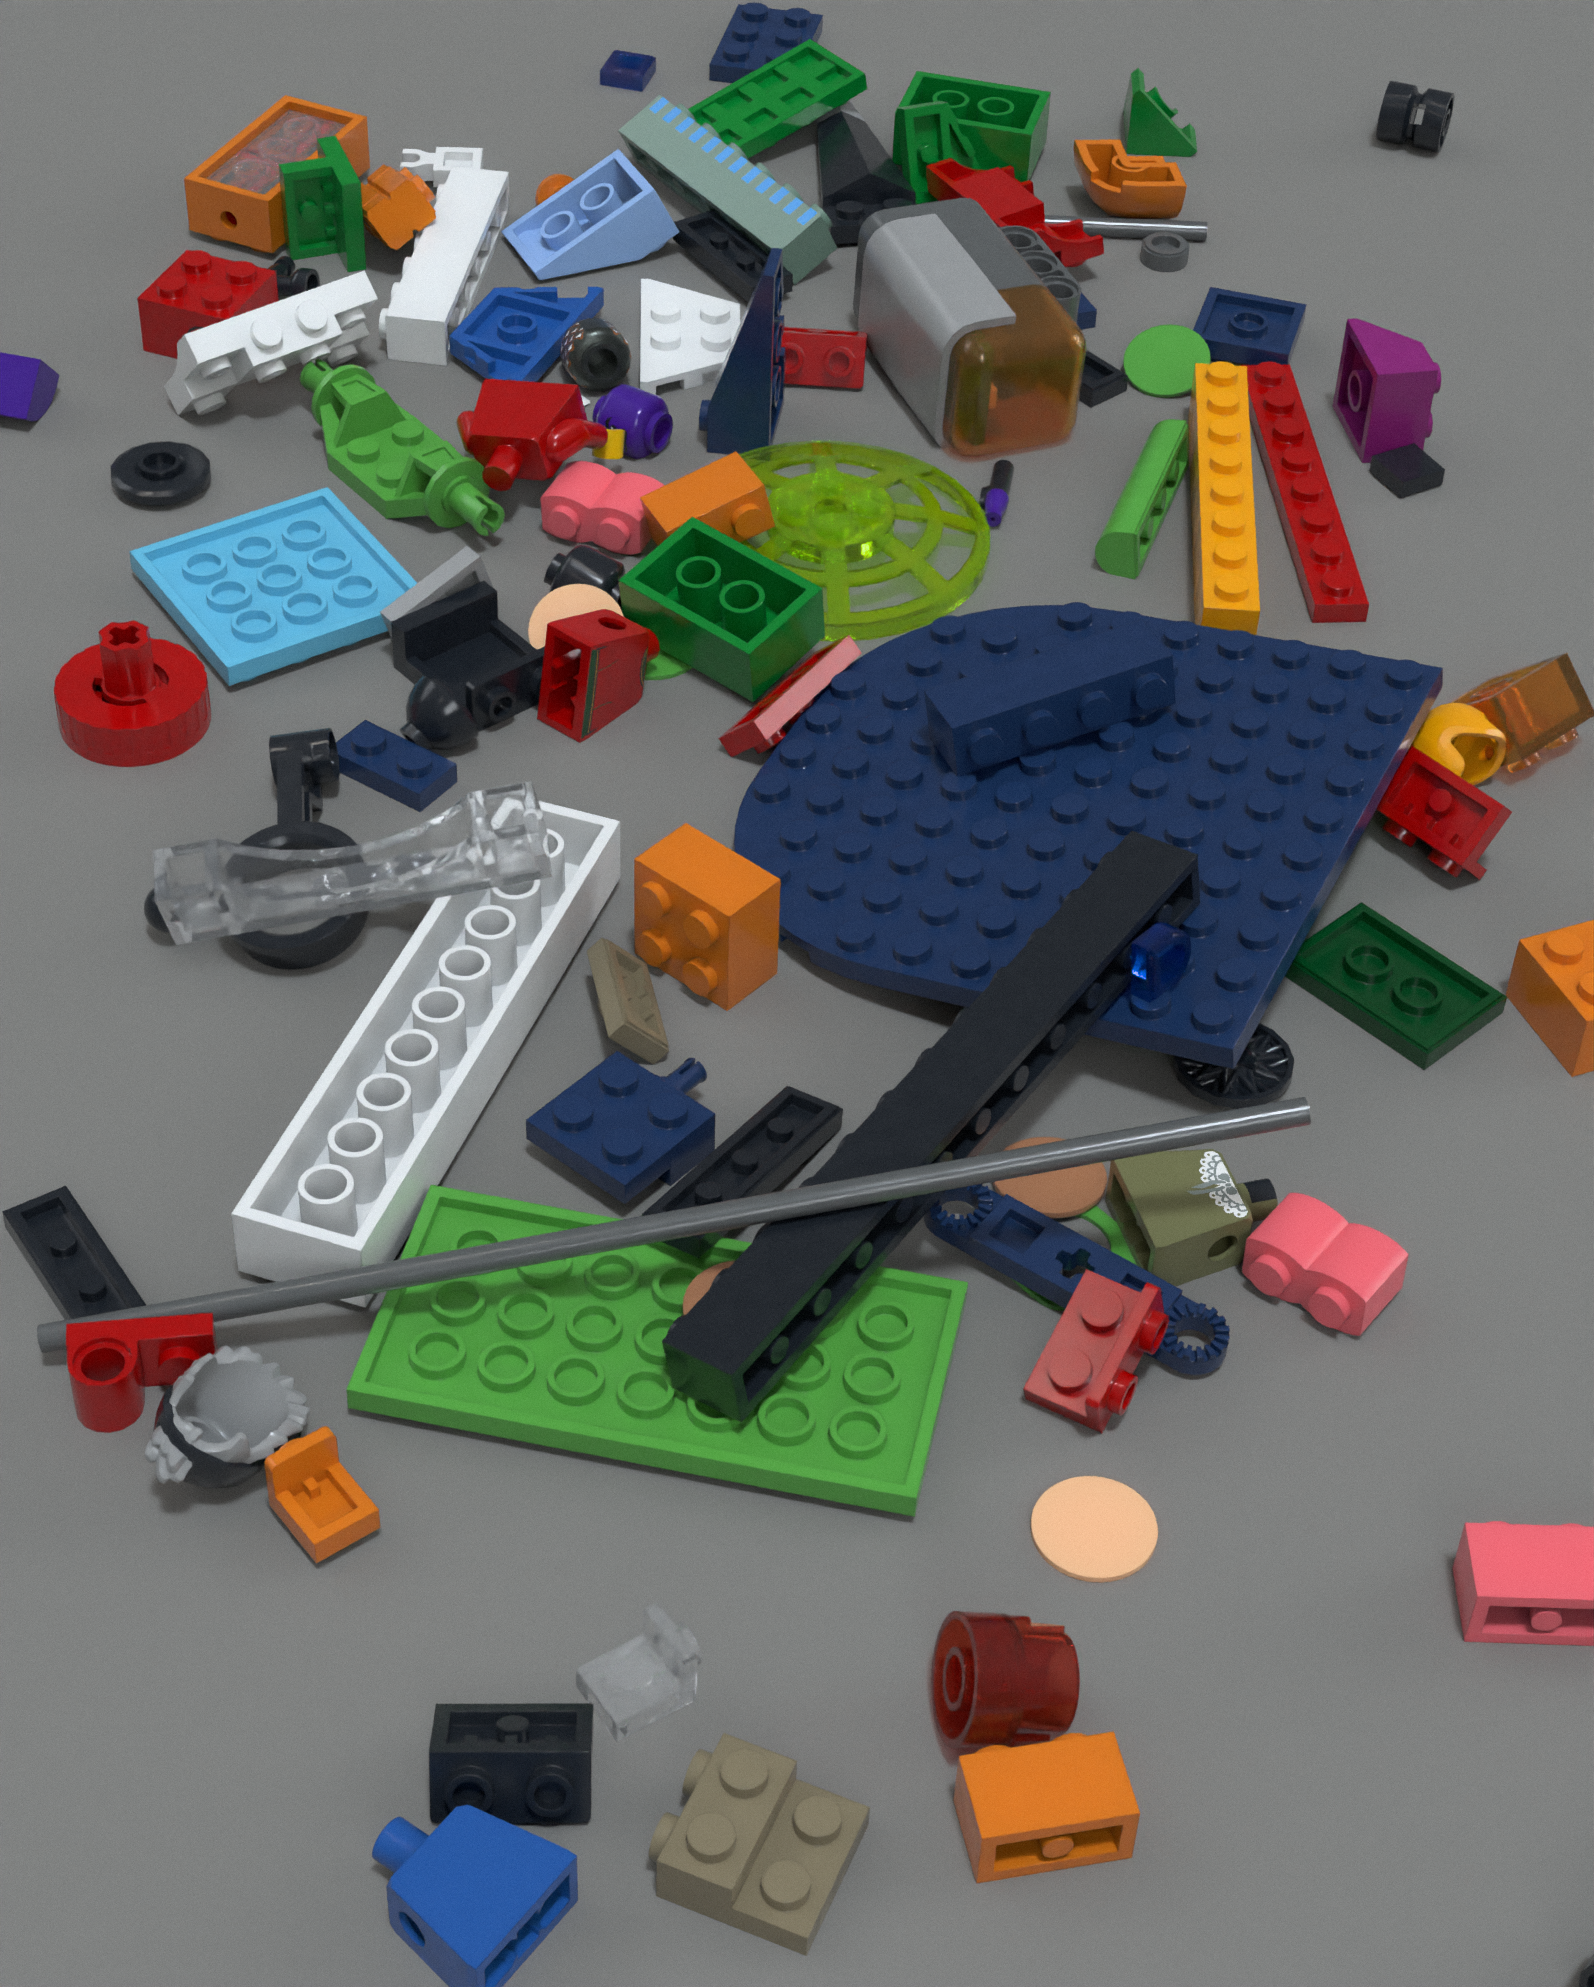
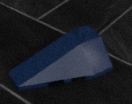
[699,248,786,459]

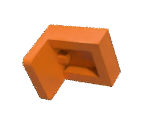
[264,1426,381,1564]

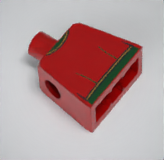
[537,609,660,743]

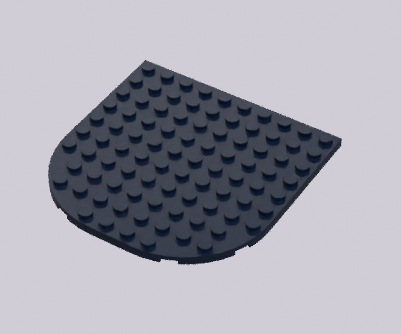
[734,602,1443,1069]

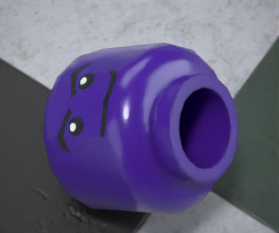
[592,384,673,459]

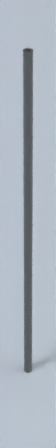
[37,1097,1311,1353]

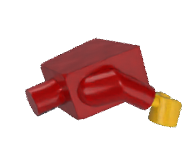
[456,379,625,491]

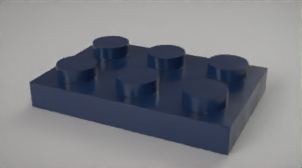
[709,2,823,83]

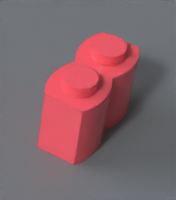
[540,461,664,555]
[1242,1193,1409,1336]

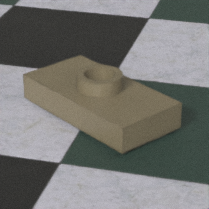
[587,938,669,1065]

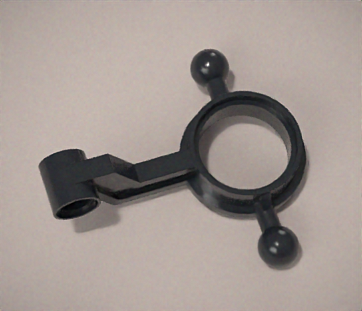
[144,728,442,970]

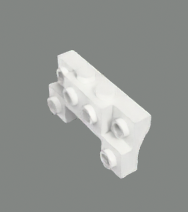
[164,270,378,416]

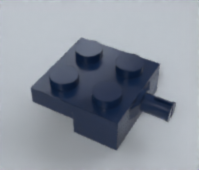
[526,1051,715,1204]

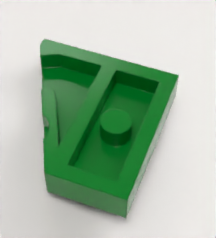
[897,101,982,204]

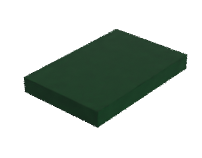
[1285,902,1507,1070]

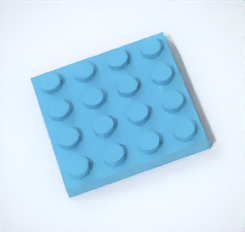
[129,487,417,686]

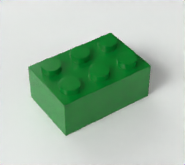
[892,71,1051,182]
[618,517,825,702]

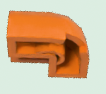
[1073,139,1187,219]

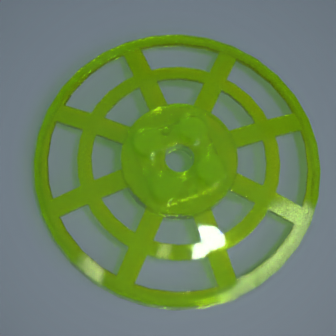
[739,440,990,642]

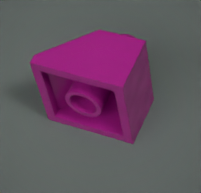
[1332,318,1441,463]

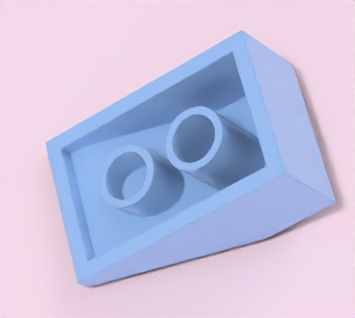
[501,149,679,280]

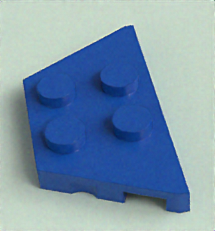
[449,287,604,382]

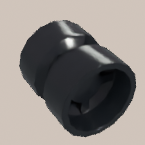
[1376,80,1455,152]

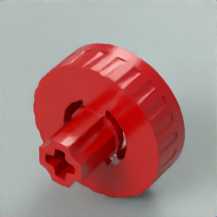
[53,620,211,767]

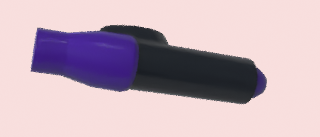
[980,460,1014,527]

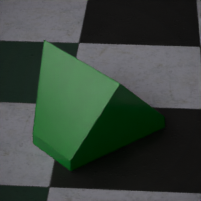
[1123,68,1197,157]

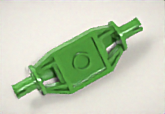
[300,359,505,536]

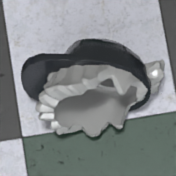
[145,1345,310,1488]

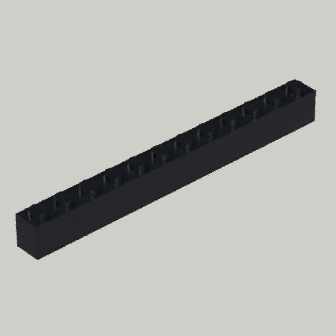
[662,831,1200,1423]

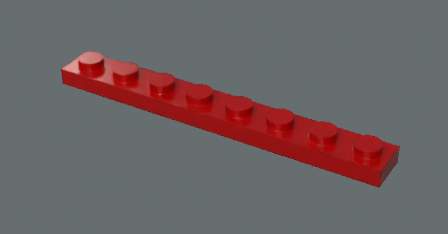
[1240,362,1369,623]

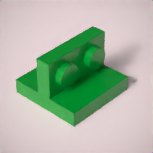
[279,136,367,272]

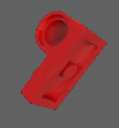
[66,1312,218,1433]

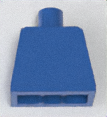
[372,1805,578,1987]

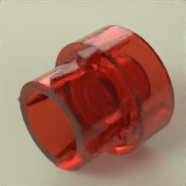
[931,1611,1080,1749]

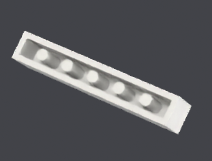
[379,166,510,366]

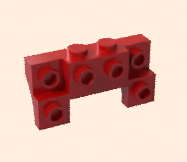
[926,158,1104,267]

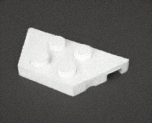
[640,279,740,395]

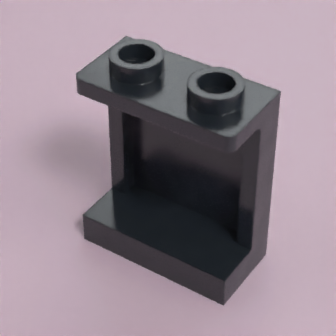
[391,581,545,732]

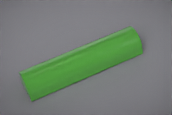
[1095,419,1189,579]

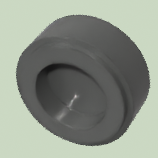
[1140,232,1190,272]

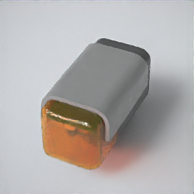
[853,198,1087,456]

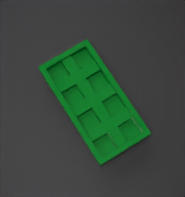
[688,39,868,159]

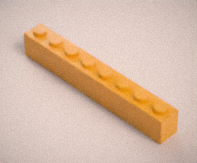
[1188,361,1260,635]

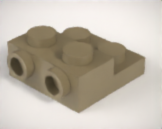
[649,1733,870,1956]

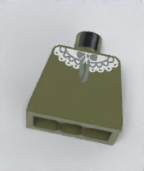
[1105,1149,1278,1287]

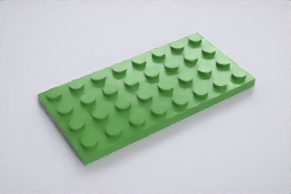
[346,1185,968,1517]

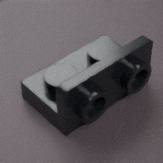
[429,1703,594,1823]

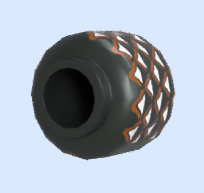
[560,318,631,391]

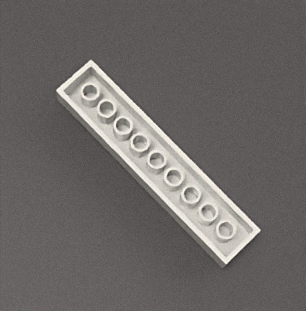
[231,792,621,1308]

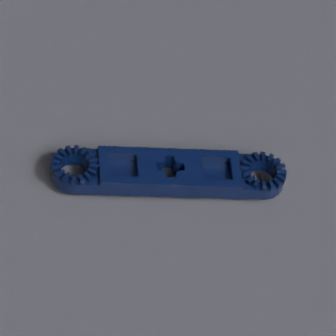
[923,1184,1230,1375]

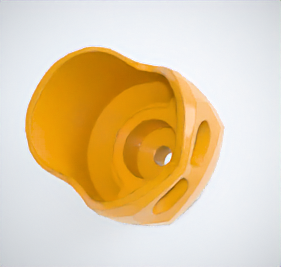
[1406,703,1507,785]

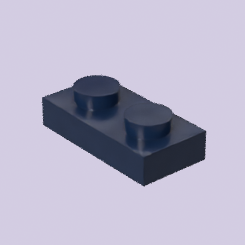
[336,720,458,812]

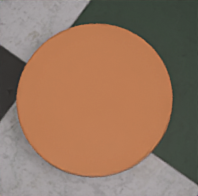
[993,1137,1107,1218]

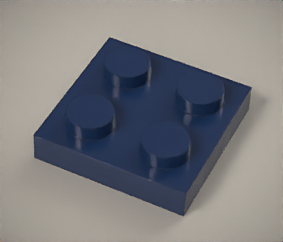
[1193,287,1307,365]

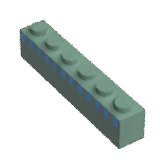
[618,95,837,286]

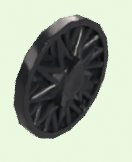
[111,441,211,505]
[1173,1023,1294,1109]

